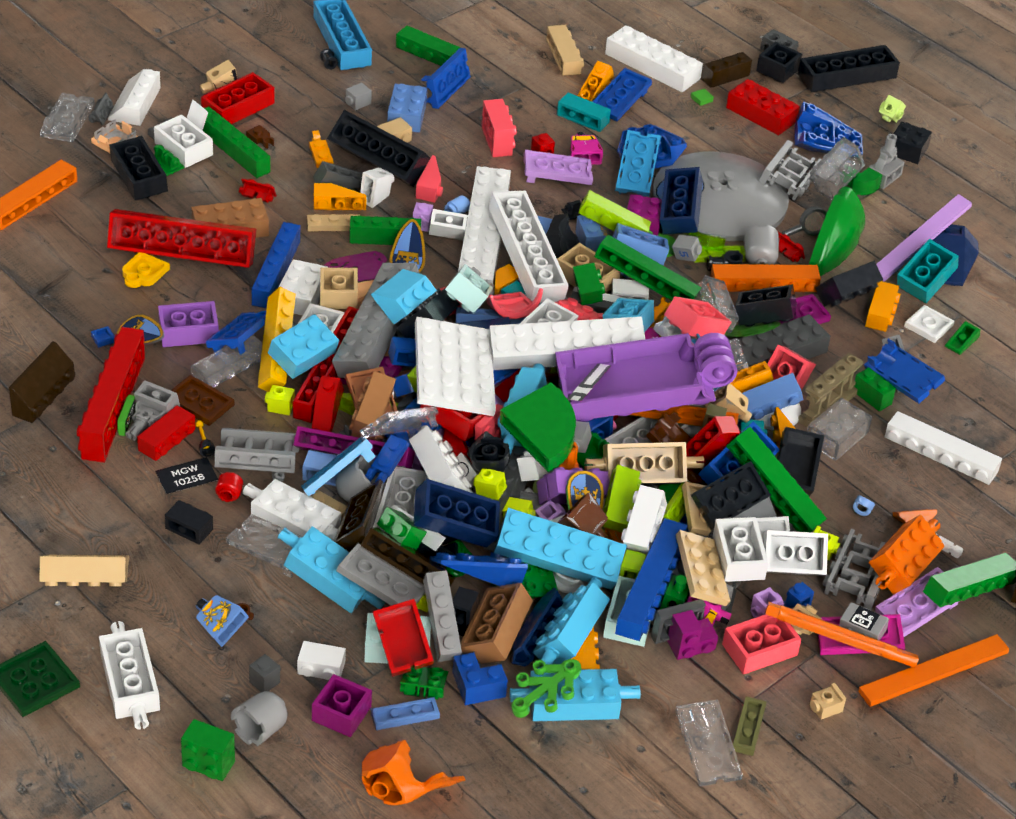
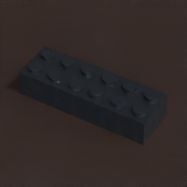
[798,45,900,92]
[327,110,431,187]

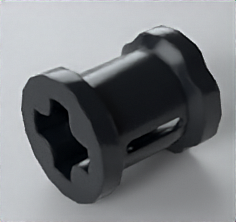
[320,49,338,70]

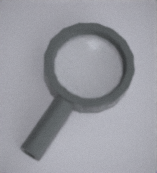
[782,206,827,236]

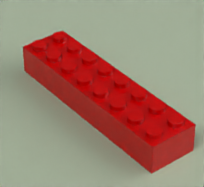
[107,209,256,268]
[77,327,145,463]

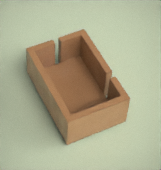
[349,371,396,441]

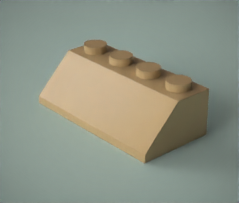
[39,555,129,586]

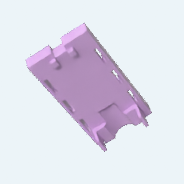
[523,150,593,185]
[875,567,959,637]

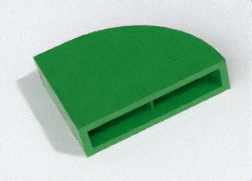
[500,382,576,472]

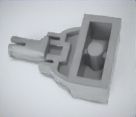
[869,134,905,189]
[125,380,180,441]

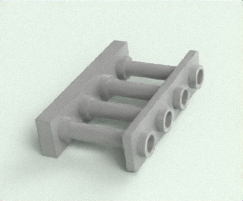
[215,428,299,473]

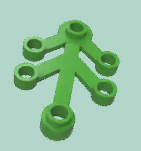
[511,659,581,718]

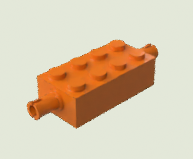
[868,514,945,595]

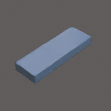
[371,697,440,730]

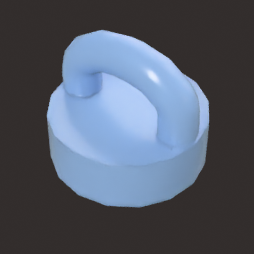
[853,495,875,516]

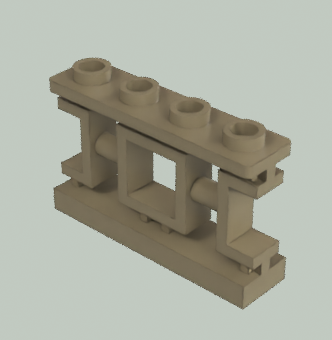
[798,353,864,431]

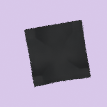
[546,213,579,258]

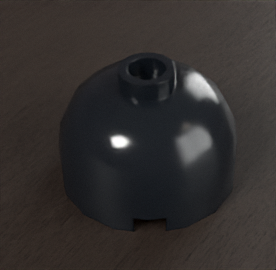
[470,437,510,472]

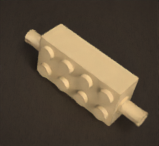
[585,442,704,484]

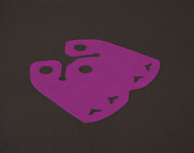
[323,251,387,281]

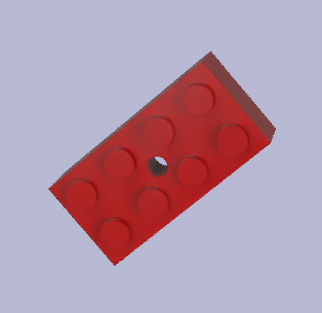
[201,72,275,124]
[726,79,800,136]

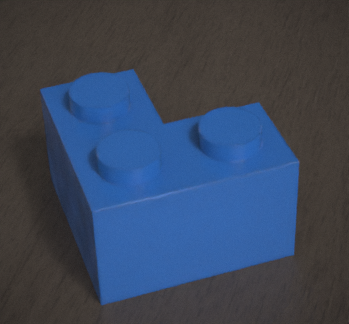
[452,652,508,705]

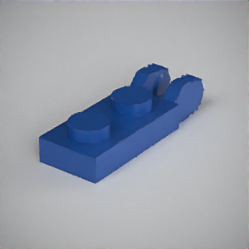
[365,435,409,483]

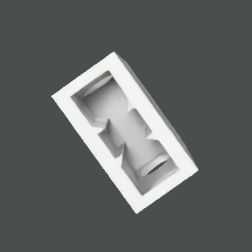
[360,168,395,208]

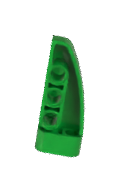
[809,186,865,276]

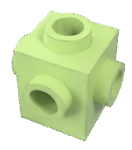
[879,95,906,123]

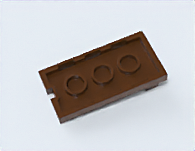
[645,411,712,486]

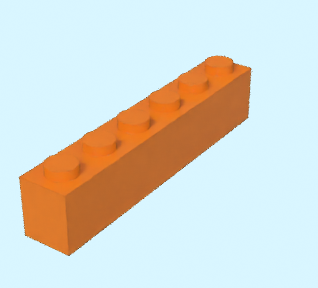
[0,159,77,231]
[710,264,821,292]

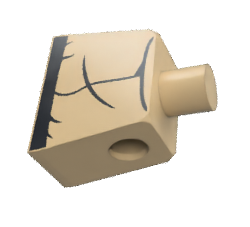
[200,60,238,94]

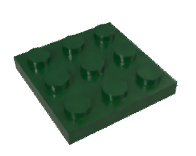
[0,641,80,718]

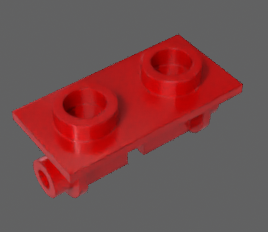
[239,178,277,203]
[778,232,805,262]

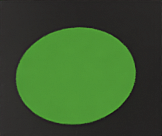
[725,321,781,337]

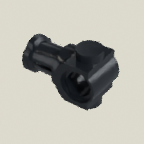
[707,251,743,271]

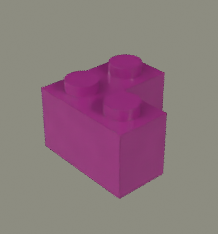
[667,610,718,660]

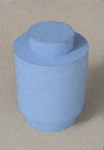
[444,195,470,214]

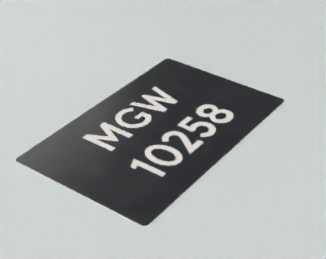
[155,457,218,494]

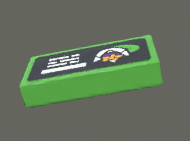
[117,395,136,436]

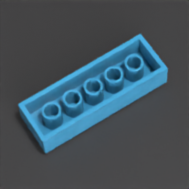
[313,0,372,70]

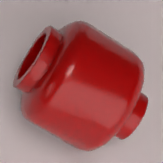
[215,472,244,502]

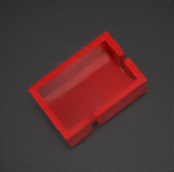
[373,599,434,677]

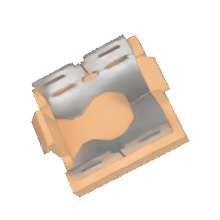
[91,119,138,153]

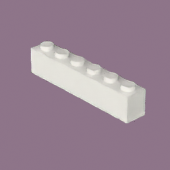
[885,411,1002,485]

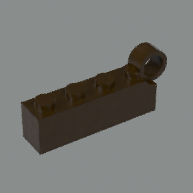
[361,527,455,587]

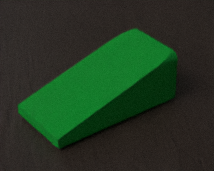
[945,321,981,355]

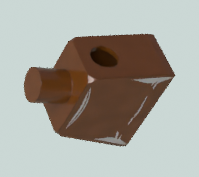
[558,492,609,538]

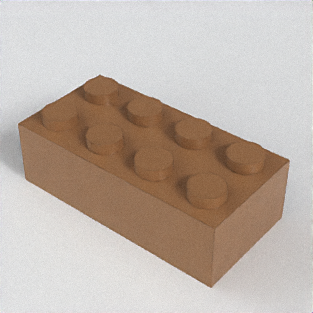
[191,198,269,238]
[460,583,533,664]

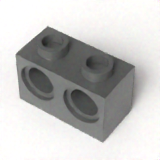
[760,29,799,51]

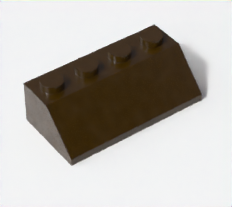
[9,341,76,423]
[334,479,383,552]

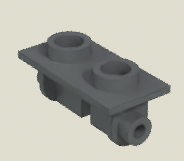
[88,93,114,126]

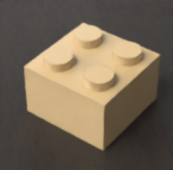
[320,268,358,309]

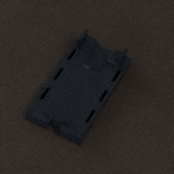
[691,461,771,530]

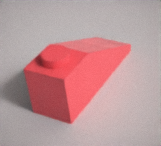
[416,155,443,203]

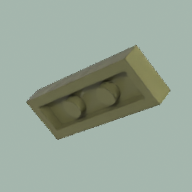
[732,696,767,756]

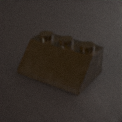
[701,52,752,88]

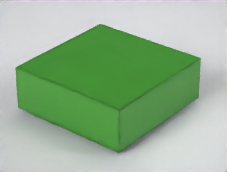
[691,88,714,106]

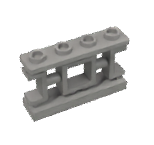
[759,140,822,201]
[823,529,885,610]

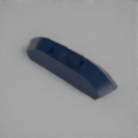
[511,587,564,667]

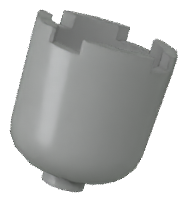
[744,225,779,265]
[335,455,386,502]
[231,691,288,746]

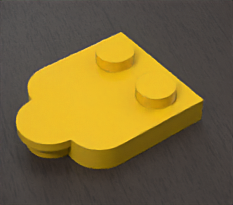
[122,252,170,288]

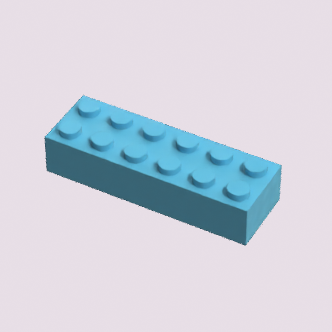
[494,508,627,590]

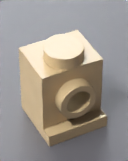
[810,683,846,720]

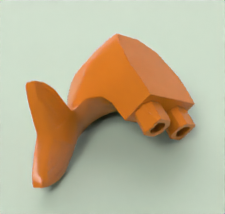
[362,740,466,805]

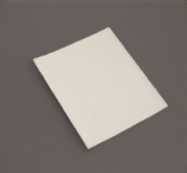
[187,100,208,130]

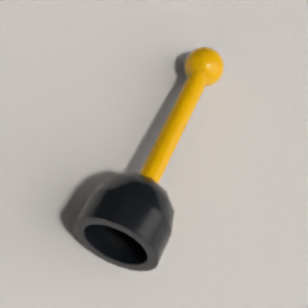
[196,420,215,457]

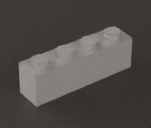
[423,570,462,662]

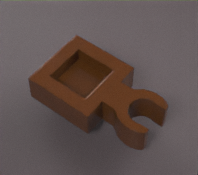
[246,125,274,149]

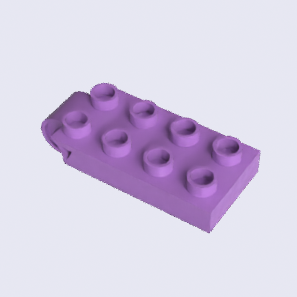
[555,333,738,422]

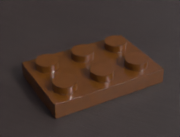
[171,375,235,426]

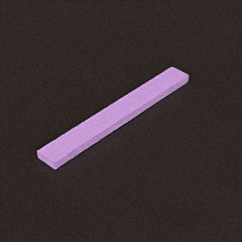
[876,194,972,282]

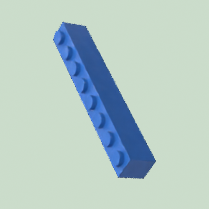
[615,518,688,641]

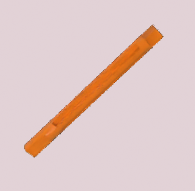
[765,602,919,668]

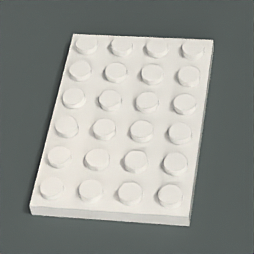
[415,317,496,416]

